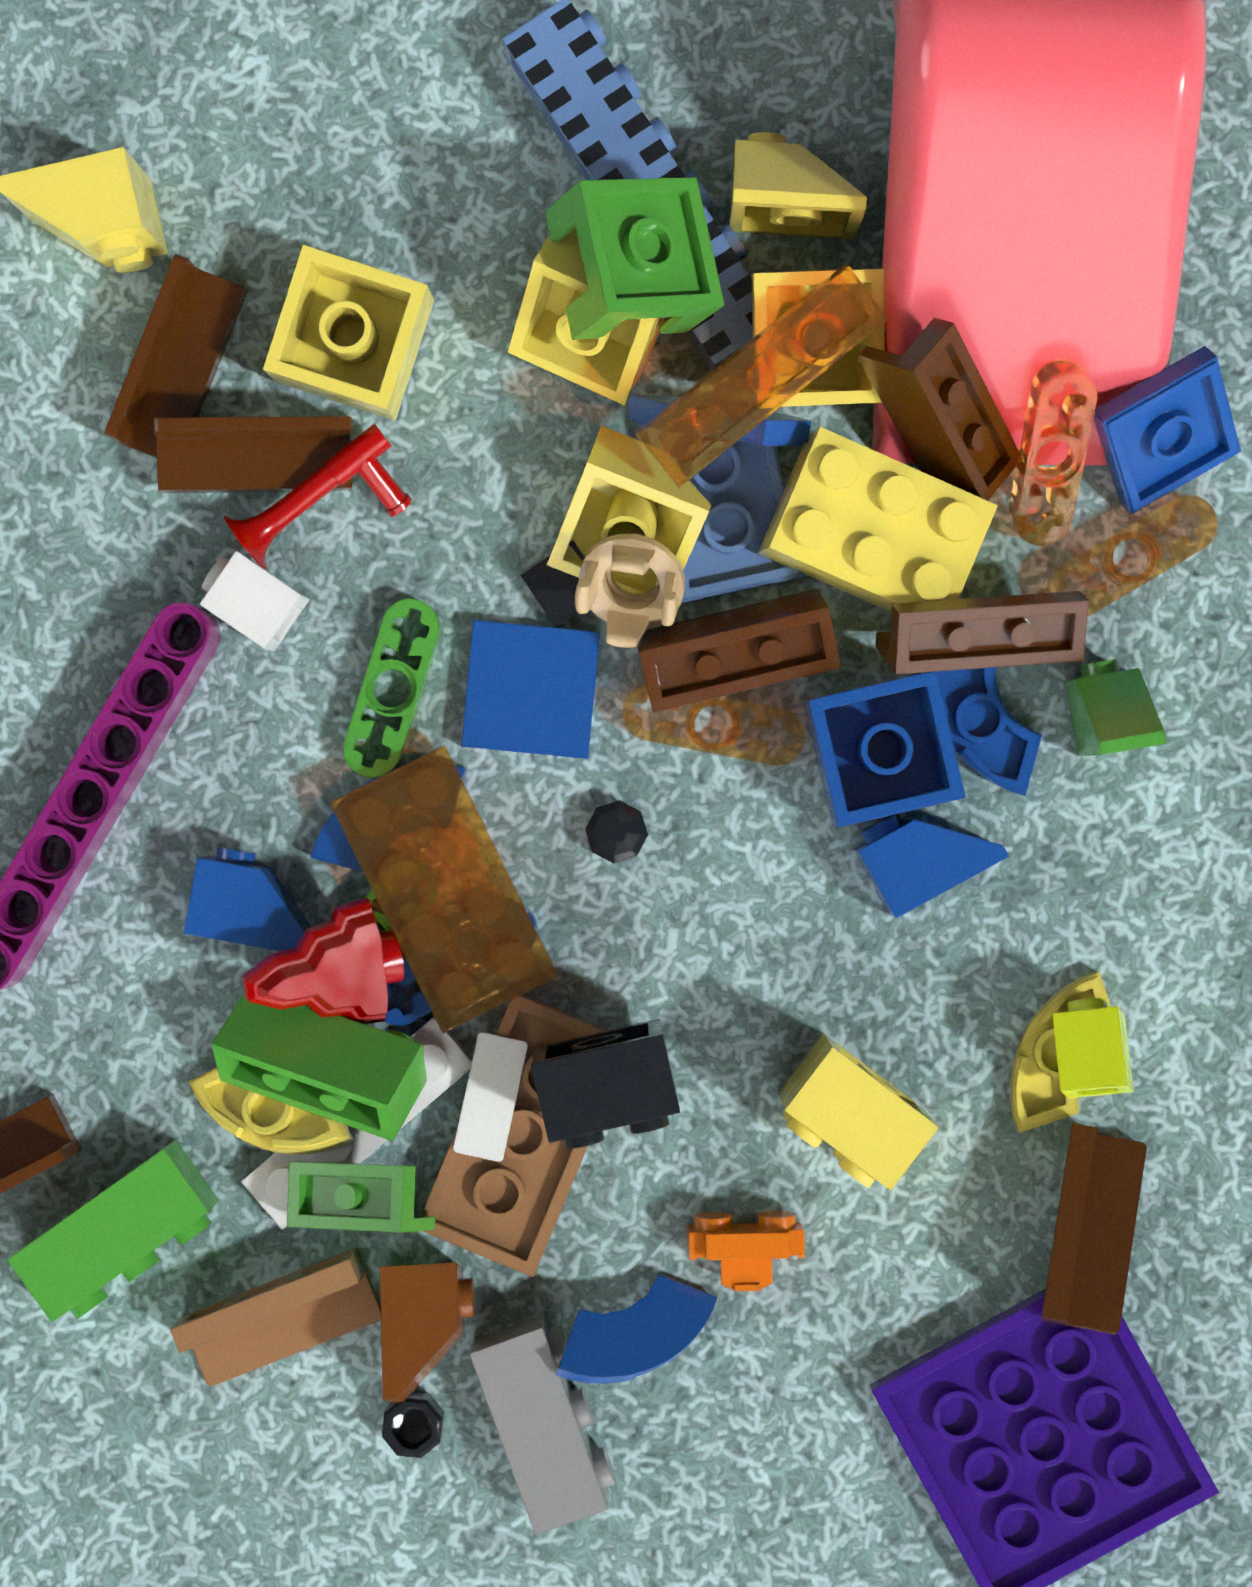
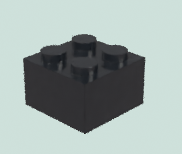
[531,1018,680,1149]

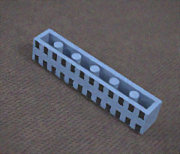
[502,0,753,374]

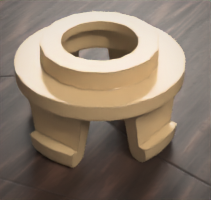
[575,534,685,648]

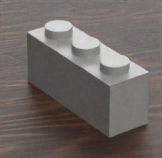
[470,1314,616,1536]

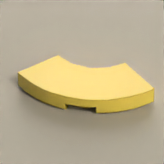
[1010,971,1111,1133]
[189,1067,354,1155]

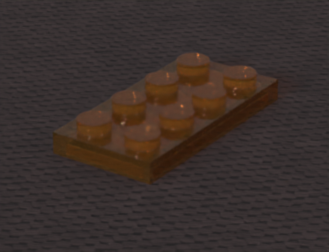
[330,745,559,1033]

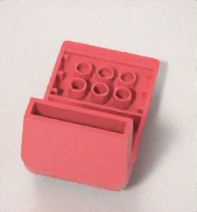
[871,0,1206,466]

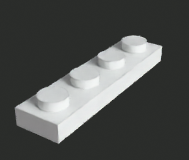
[241,1015,473,1230]

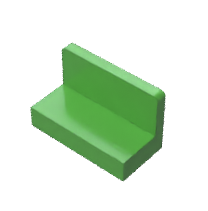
[286,1161,435,1233]

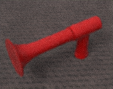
[223,423,412,569]

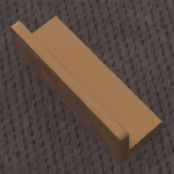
[170,1247,381,1386]

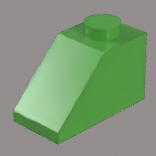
[1064,659,1167,756]

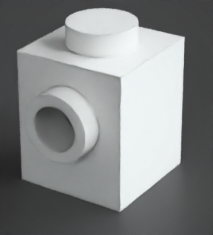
[200,551,310,652]

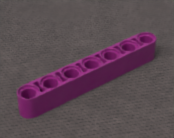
[0,603,220,990]

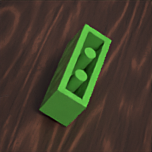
[211,993,427,1142]
[7,1140,220,1323]

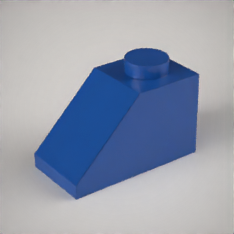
[853,815,1009,919]
[184,846,312,951]

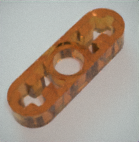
[1009,360,1097,546]
[1045,495,1218,616]
[623,684,805,766]

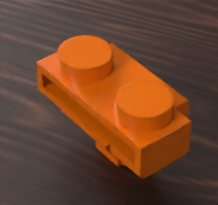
[687,1210,805,1291]

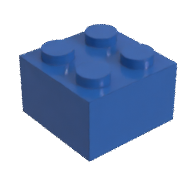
[803,671,966,828]

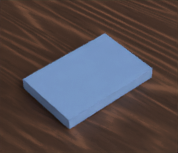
[641,392,804,604]

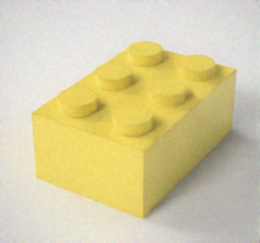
[757,427,998,612]

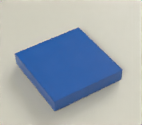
[1091,346,1241,515]
[461,620,600,759]

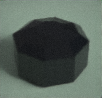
[585,800,648,864]
[382,1391,445,1458]

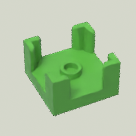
[545,177,725,340]

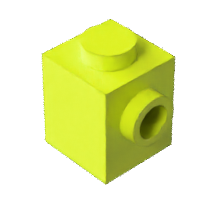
[1052,998,1134,1098]

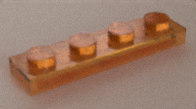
[635,265,888,488]

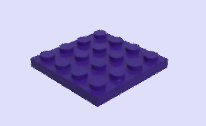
[869,1288,1219,1587]

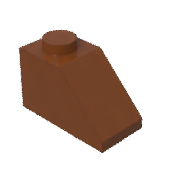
[380,1262,475,1403]

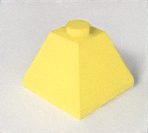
[729,132,867,239]
[547,425,711,594]

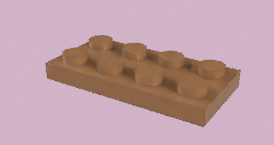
[421,991,608,1277]

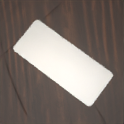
[453,1032,528,1162]

